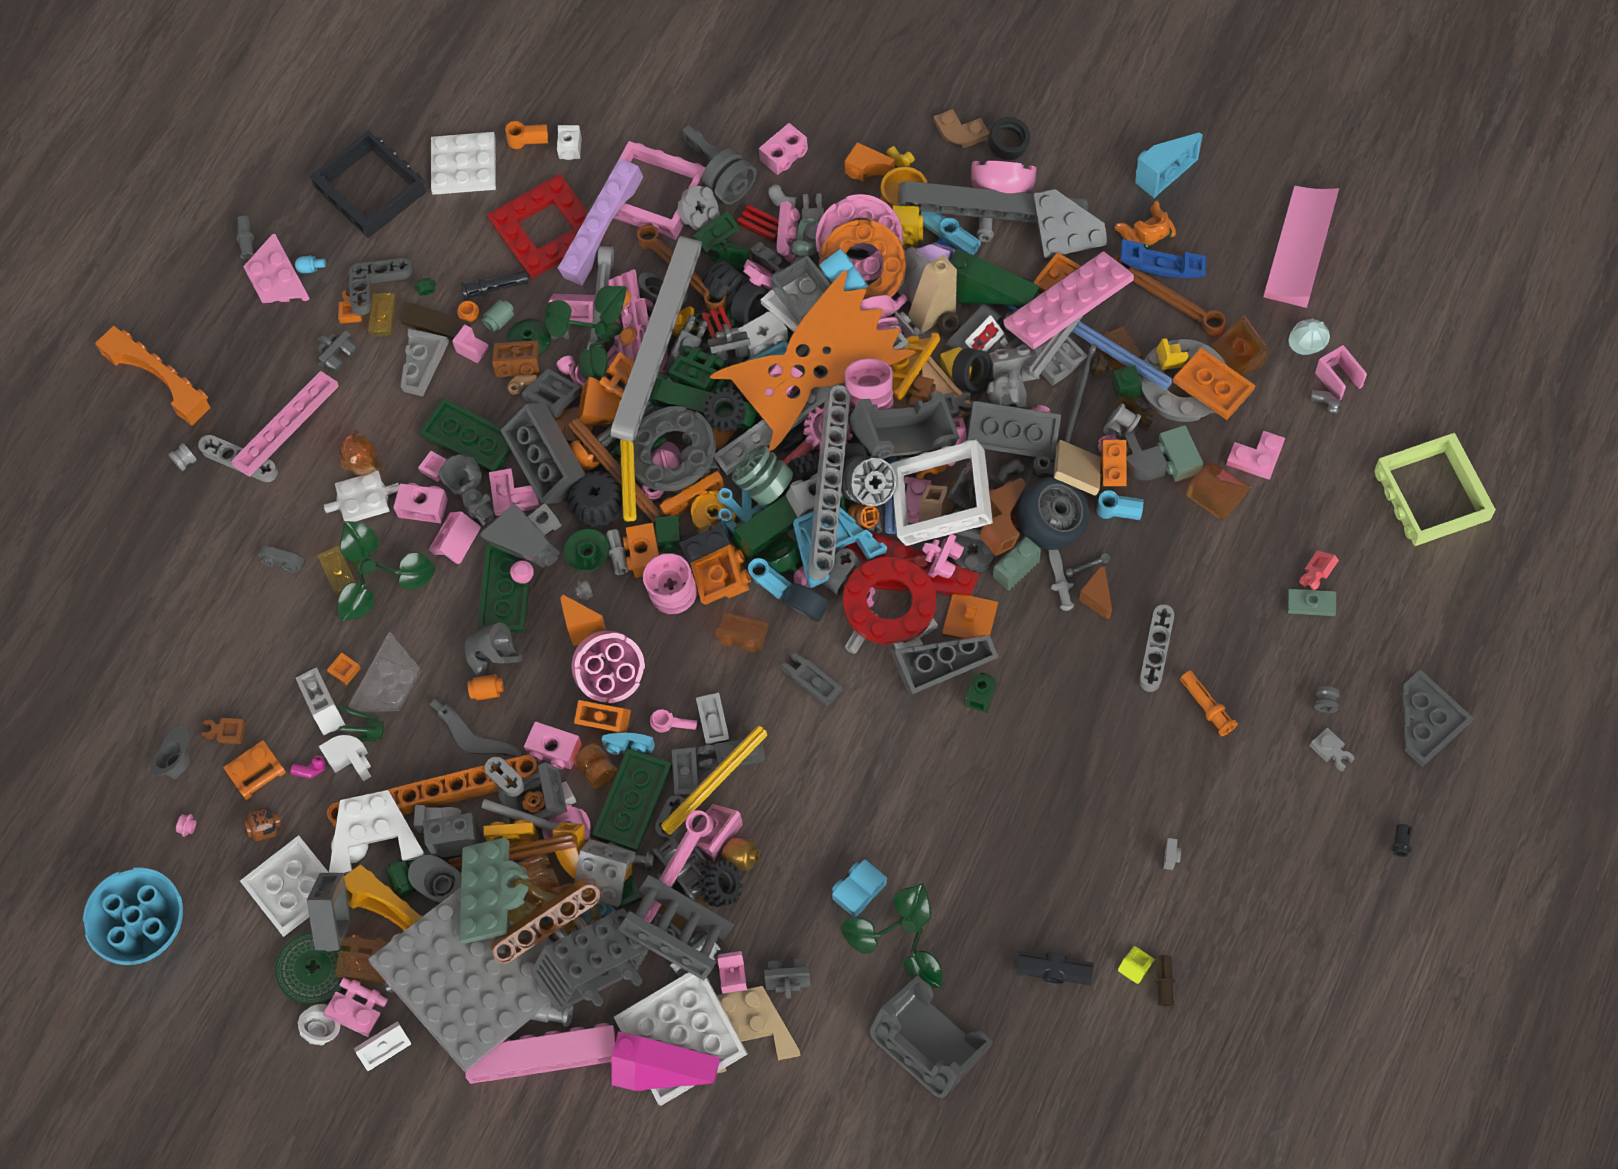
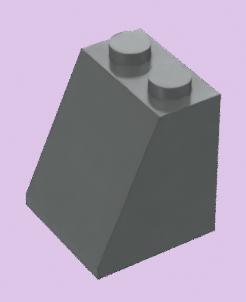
[480,503,560,568]

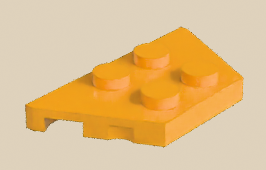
[889,333,940,400]

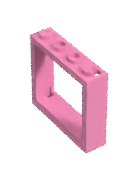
[614,141,706,240]

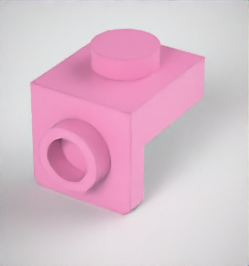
[717,951,747,994]

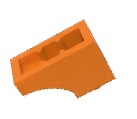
[845,142,895,182]

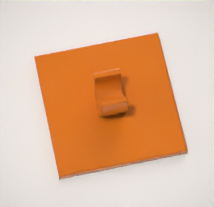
[942,595,998,639]

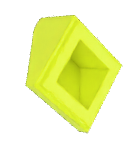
[1118,946,1155,984]

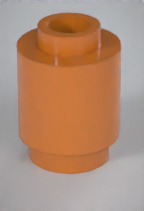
[468,674,504,701]

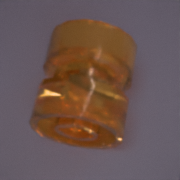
[573,743,618,789]

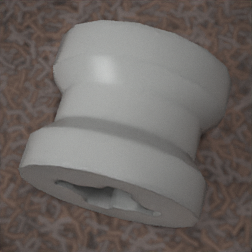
[168,443,197,472]

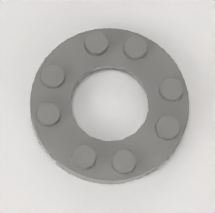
[1139,339,1226,422]

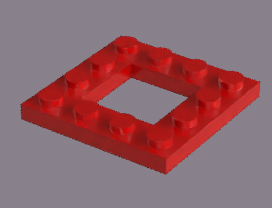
[487,174,605,279]

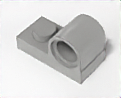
[696,692,729,744]

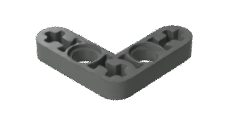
[349,258,413,315]

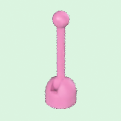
[556,355,582,395]

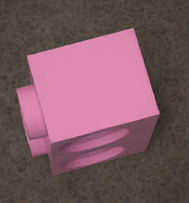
[759,123,808,175]

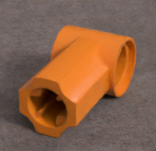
[505,121,548,149]

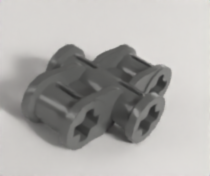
[651,836,708,902]

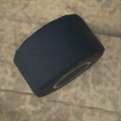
[784,583,830,622]

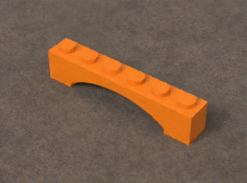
[95,326,211,426]

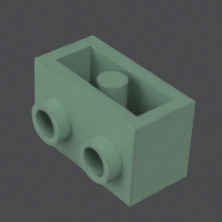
[1156,425,1203,482]

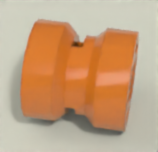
[848,503,879,528]

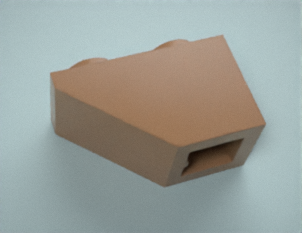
[919,485,953,539]

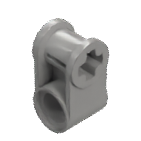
[1103,403,1141,440]

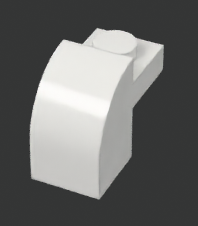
[319,735,372,781]

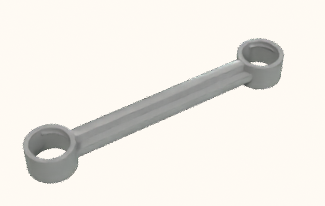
[587,246,614,350]

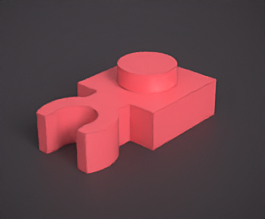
[1299,551,1339,590]

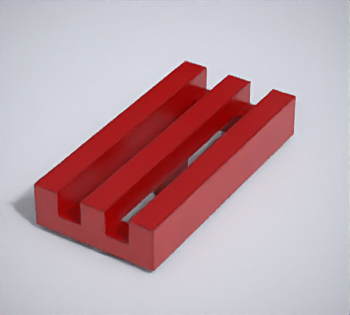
[737,205,779,242]
[702,306,732,351]

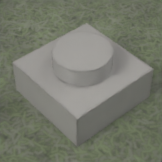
[1163,838,1181,870]

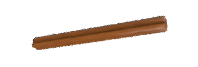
[568,418,663,523]
[447,833,578,872]

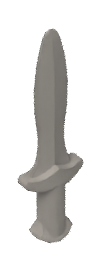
[1048,549,1074,611]

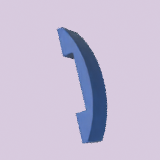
[1120,239,1206,278]

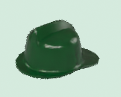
[758,537,801,573]

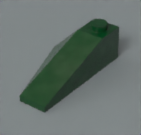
[950,249,1040,307]

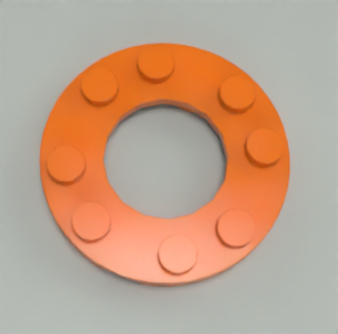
[818,220,906,300]

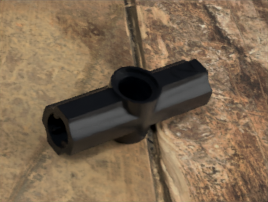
[1016,951,1094,986]

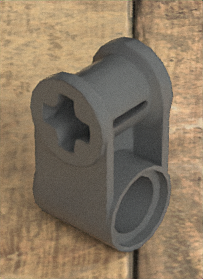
[821,549,860,595]

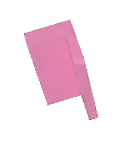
[549,294,595,323]
[429,511,481,564]

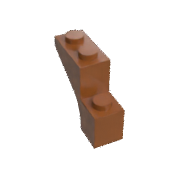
[979,478,1025,556]

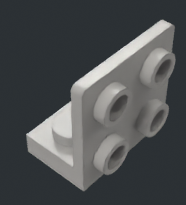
[575,839,636,907]

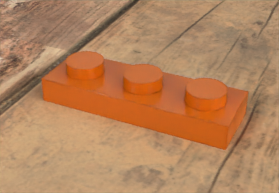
[660,471,724,517]

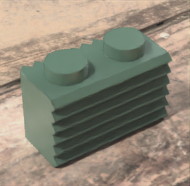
[993,536,1041,590]

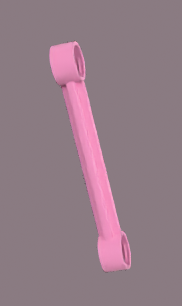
[644,810,713,923]

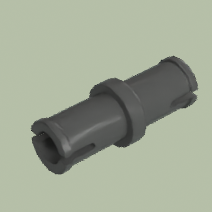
[236,216,254,260]

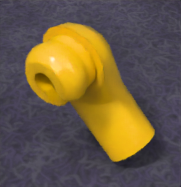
[886,146,915,167]

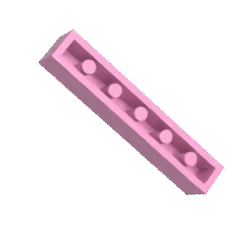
[466,1023,617,1084]

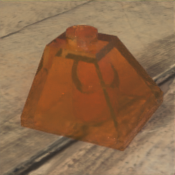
[1186,462,1251,521]

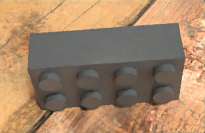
[500,403,585,504]

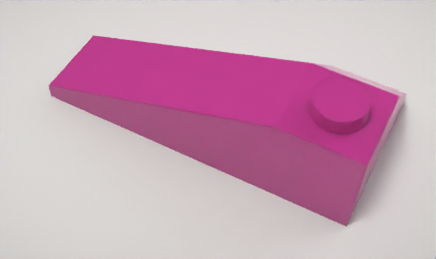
[611,1031,721,1091]

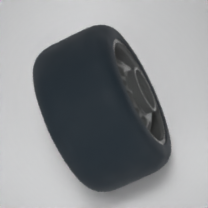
[1016,477,1089,550]

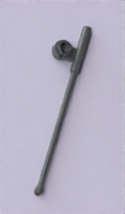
[1031,344,1097,477]

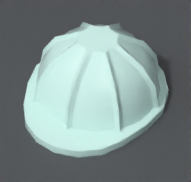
[1288,318,1330,355]

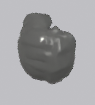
[438,454,482,497]

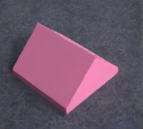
[694,804,743,862]

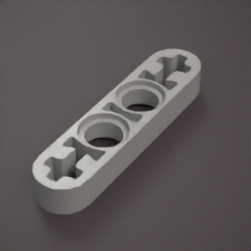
[198,435,278,482]
[1140,605,1174,692]

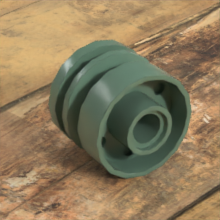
[732,444,793,506]

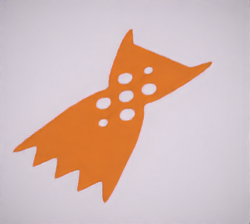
[710,270,915,451]

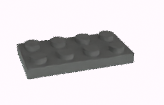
[965,401,1061,460]

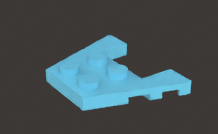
[793,503,888,589]

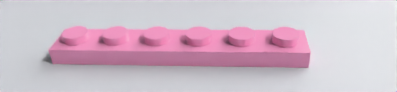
[231,371,339,477]

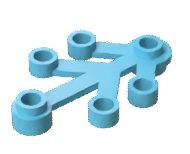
[717,484,769,549]

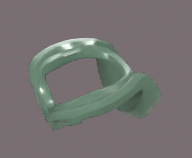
[792,217,820,256]

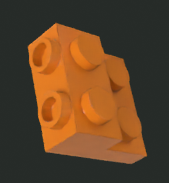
[690,544,751,605]

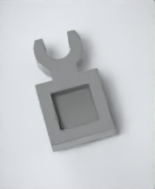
[1310,727,1355,771]

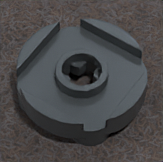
[951,534,995,573]

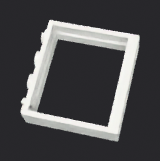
[890,440,993,546]

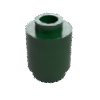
[385,859,416,897]

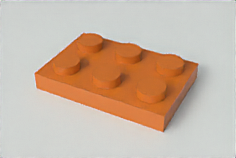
[1173,348,1256,420]

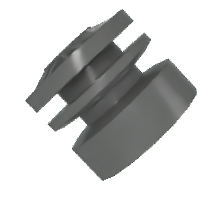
[841,455,897,506]

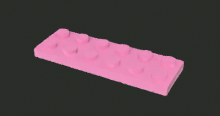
[1004,251,1134,350]

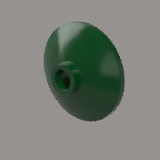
[507,319,551,356]
[564,529,610,571]

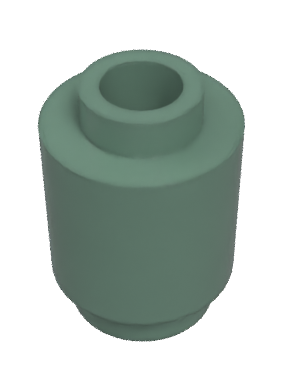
[482,300,514,332]

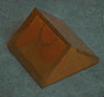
[1212,316,1269,376]

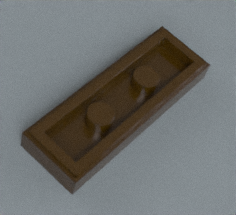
[401,303,471,340]

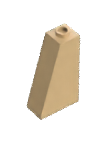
[908,255,957,333]

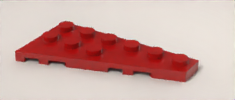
[841,528,979,596]

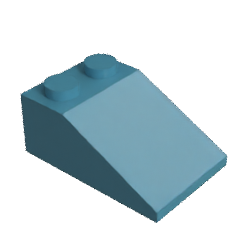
[1135,133,1202,198]

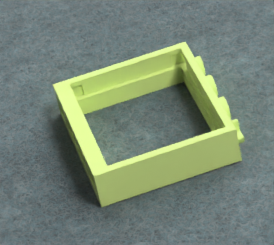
[1375,433,1496,546]

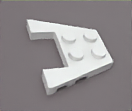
[329,790,425,874]

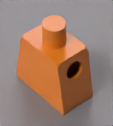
[577,377,621,427]

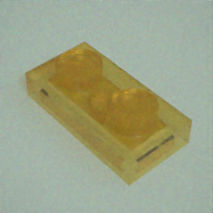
[368,294,396,336]
[317,546,356,596]

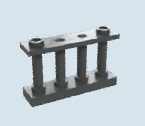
[617,875,734,981]

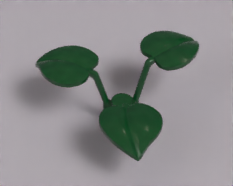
[544,286,627,381]
[337,521,435,621]
[841,883,944,988]

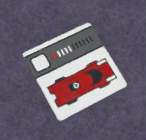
[965,315,1011,355]

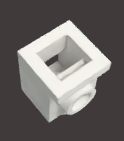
[557,125,582,160]

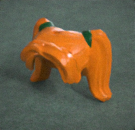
[1114,201,1176,249]

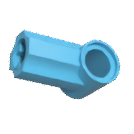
[1096,490,1144,520]
[748,558,792,600]

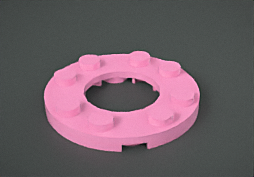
[816,194,903,282]

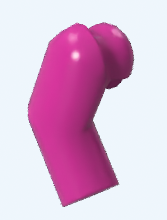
[291,756,326,779]

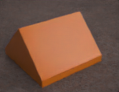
[560,595,606,646]

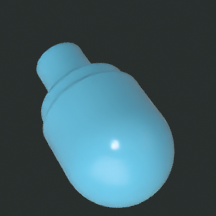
[295,255,326,274]

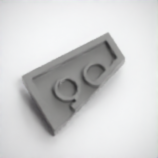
[401,329,449,396]

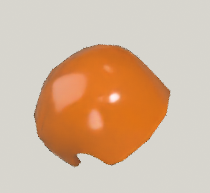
[570,439,600,471]

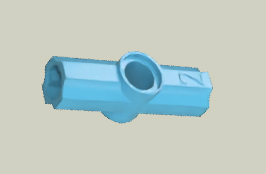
[921,212,981,255]

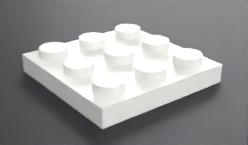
[431,132,496,195]
[240,835,329,937]

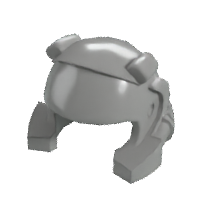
[987,370,1027,408]

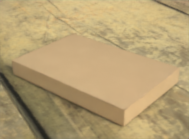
[1054,440,1101,495]

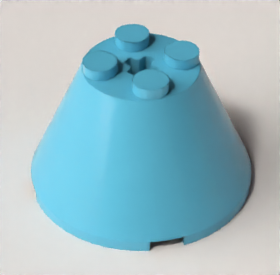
[83,868,183,965]

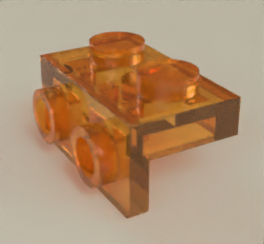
[715,612,769,652]

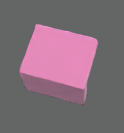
[452,325,489,363]

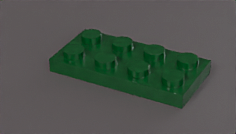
[419,398,512,472]
[477,544,532,633]
[592,748,672,852]

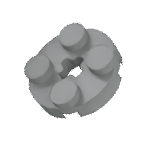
[678,186,720,230]

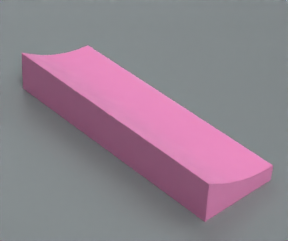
[1264,186,1339,308]

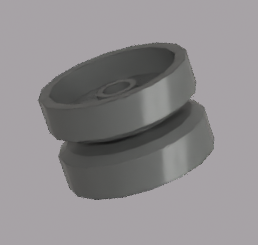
[702,148,757,205]

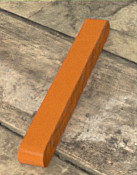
[327,755,539,828]

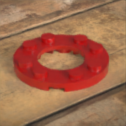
[843,557,936,645]

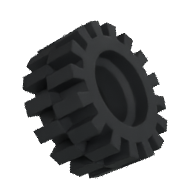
[703,388,746,432]
[788,452,829,483]
[698,860,743,907]

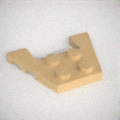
[717,986,800,1073]

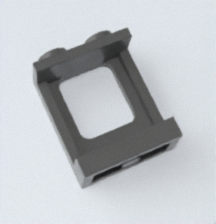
[498,762,567,824]

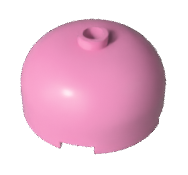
[971,161,1037,194]
[572,630,645,703]

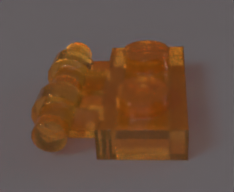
[335,935,389,983]

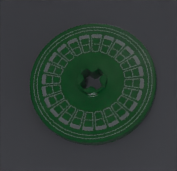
[275,933,351,1005]

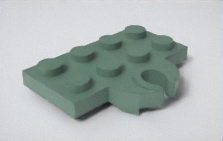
[459,838,529,944]

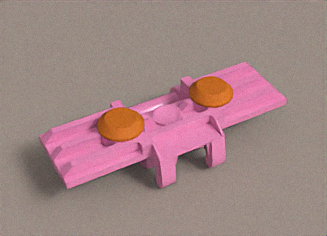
[608,269,654,362]

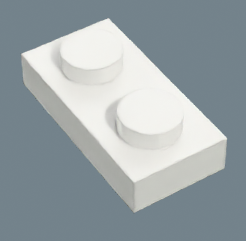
[354,1021,411,1071]

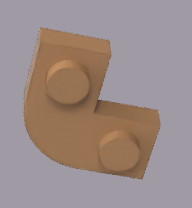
[934,109,989,148]

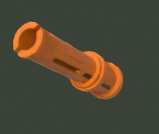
[1179,670,1238,736]

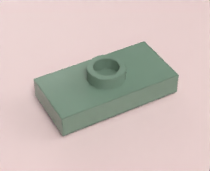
[1288,589,1336,616]

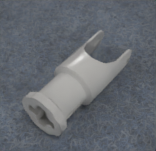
[531,1002,573,1027]

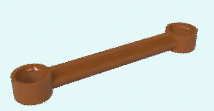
[637,225,727,312]
[1113,255,1226,336]

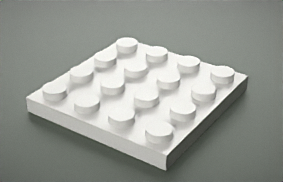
[614,972,748,1106]

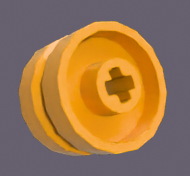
[880,167,927,215]

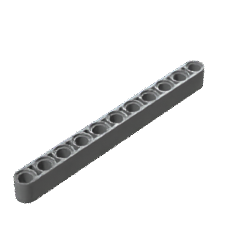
[611,236,702,442]

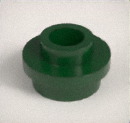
[414,278,436,296]

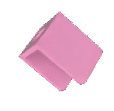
[1315,345,1367,400]

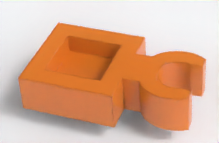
[338,289,362,324]

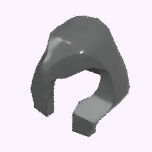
[464,622,522,677]

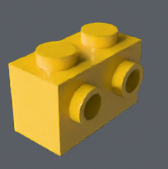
[893,206,923,248]

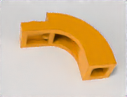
[553,822,632,880]

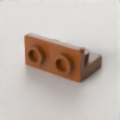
[492,340,540,377]

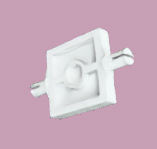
[324,471,399,522]

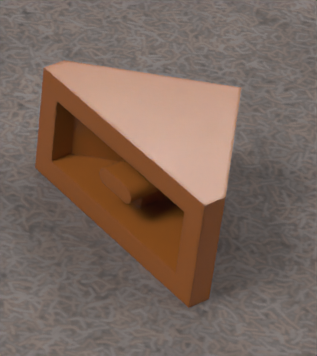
[1079,567,1112,619]

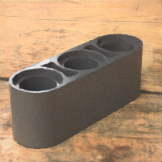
[945,304,1004,351]

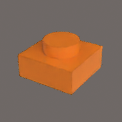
[327,652,361,686]

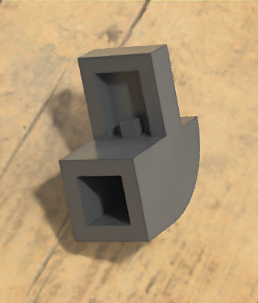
[1124,432,1168,480]

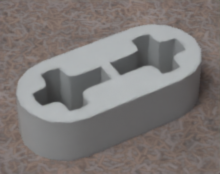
[485,757,524,797]

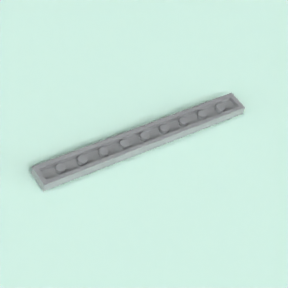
[714,326,909,475]

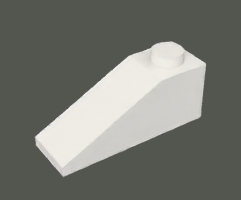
[296,667,345,735]

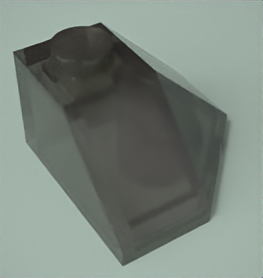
[947,458,1005,510]

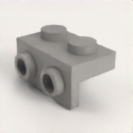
[989,345,1039,382]

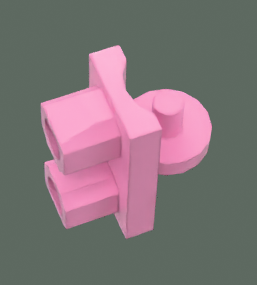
[923,534,964,578]

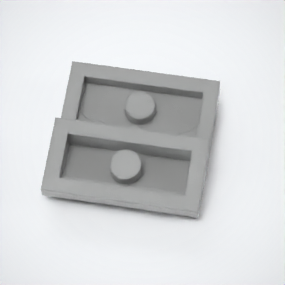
[1034,337,1088,386]

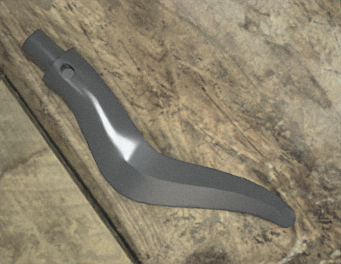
[430,698,522,757]

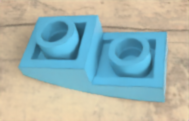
[601,733,655,755]

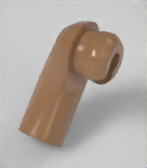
[507,374,538,395]

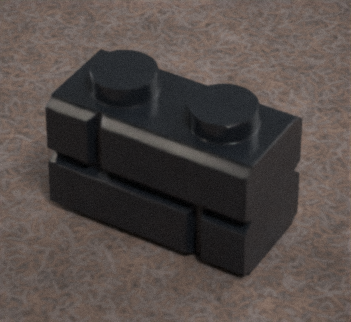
[679,518,732,563]

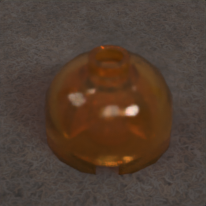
[339,430,383,476]

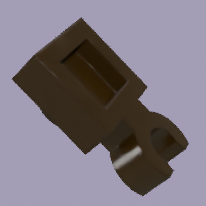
[1115,393,1156,427]

